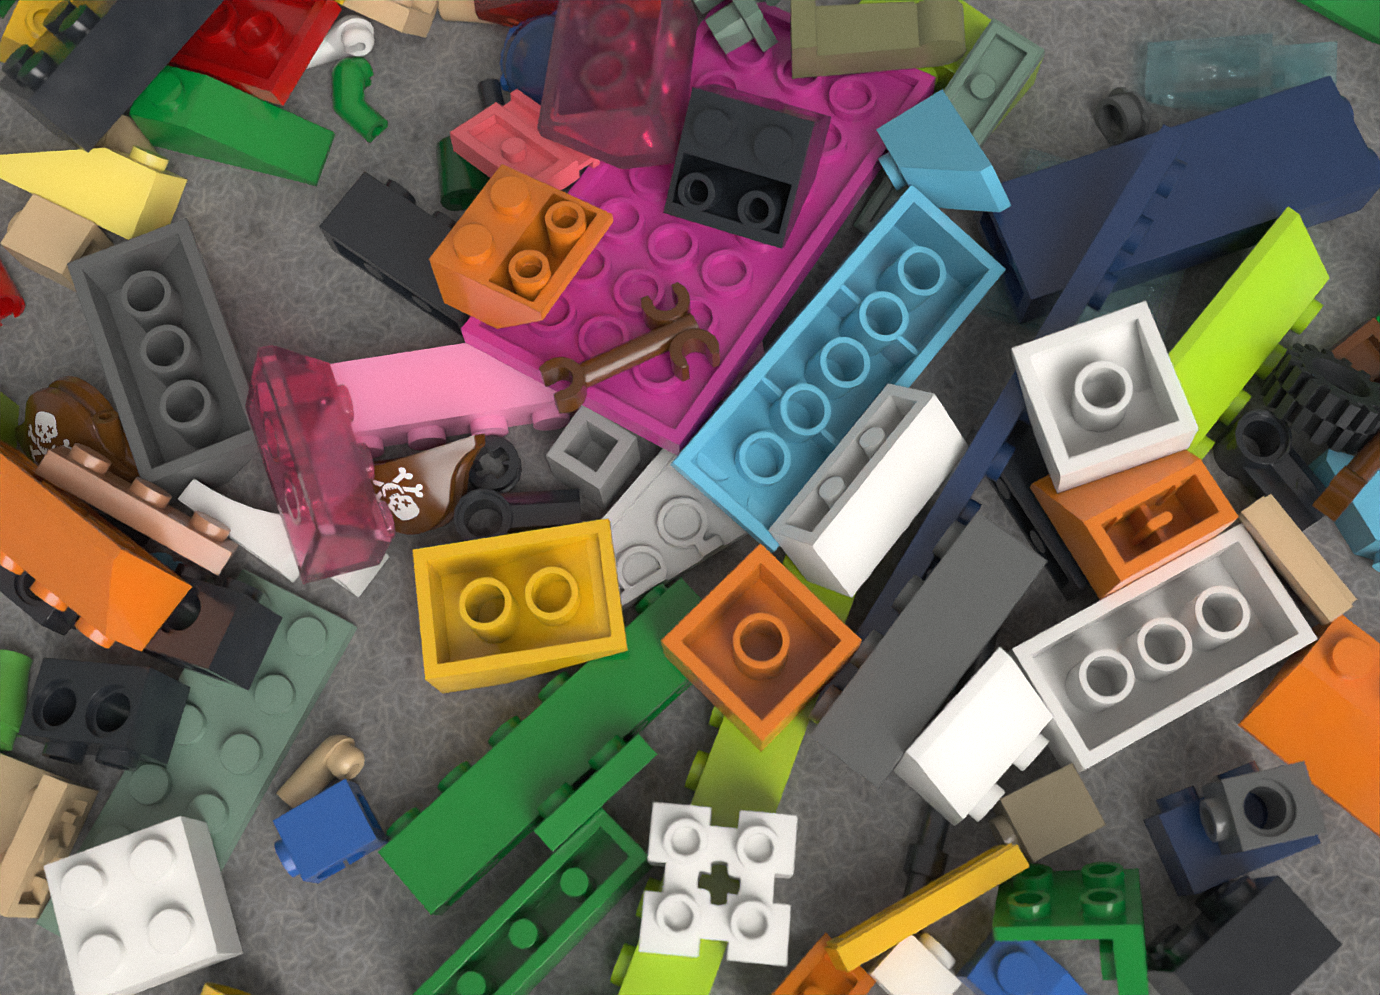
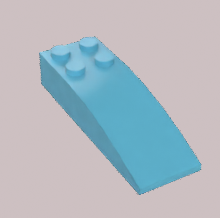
[670,185,1006,553]

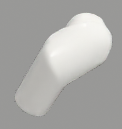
[306,14,374,69]

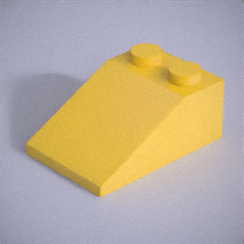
[412,518,628,694]

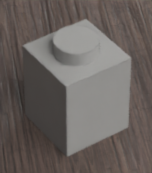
[546,405,640,510]

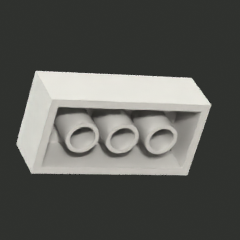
[1008,523,1318,773]

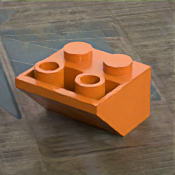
[429,164,613,329]
[1030,450,1239,600]

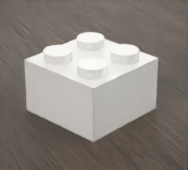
[44,816,243,995]

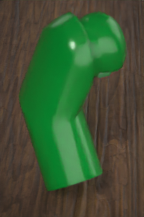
[331,57,388,143]

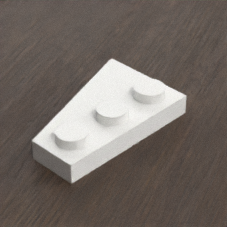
[602,449,748,610]

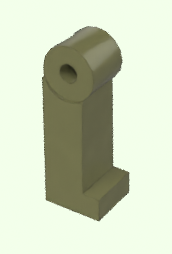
[790,0,966,79]

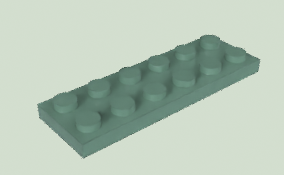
[36,569,357,986]

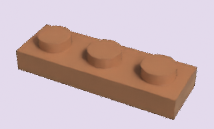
[35,443,239,576]

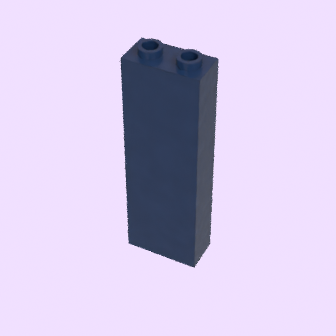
[973,75,1380,324]

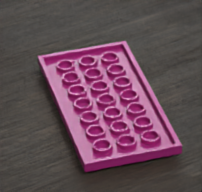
[461,0,936,456]

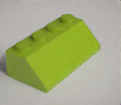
[1168,206,1330,460]

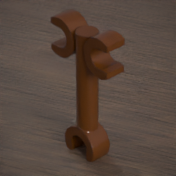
[539,282,720,414]
[1312,429,1380,522]

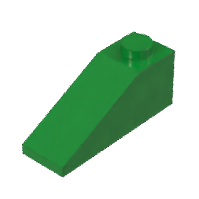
[129,66,335,186]

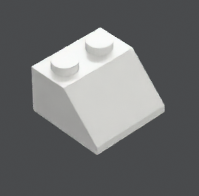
[1011,301,1199,493]
[893,647,1053,826]

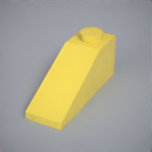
[0,145,187,240]

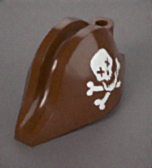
[15,376,140,484]
[335,433,486,535]

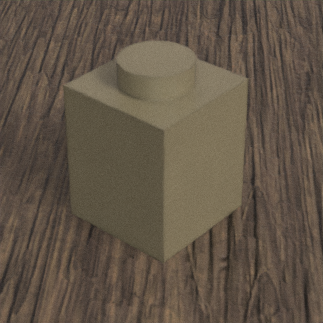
[989,763,1106,864]

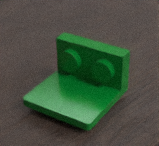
[992,861,1149,995]

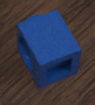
[273,779,389,883]

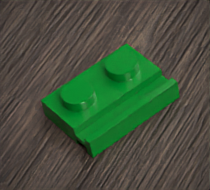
[533,734,657,852]

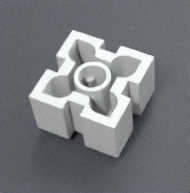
[639,802,798,966]

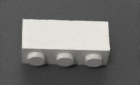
[768,384,969,598]

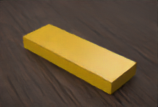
[824,843,1030,972]

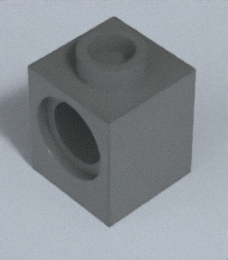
[1199,761,1327,855]

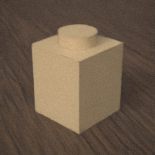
[0,193,114,292]

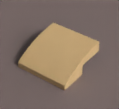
[1236,494,1357,625]

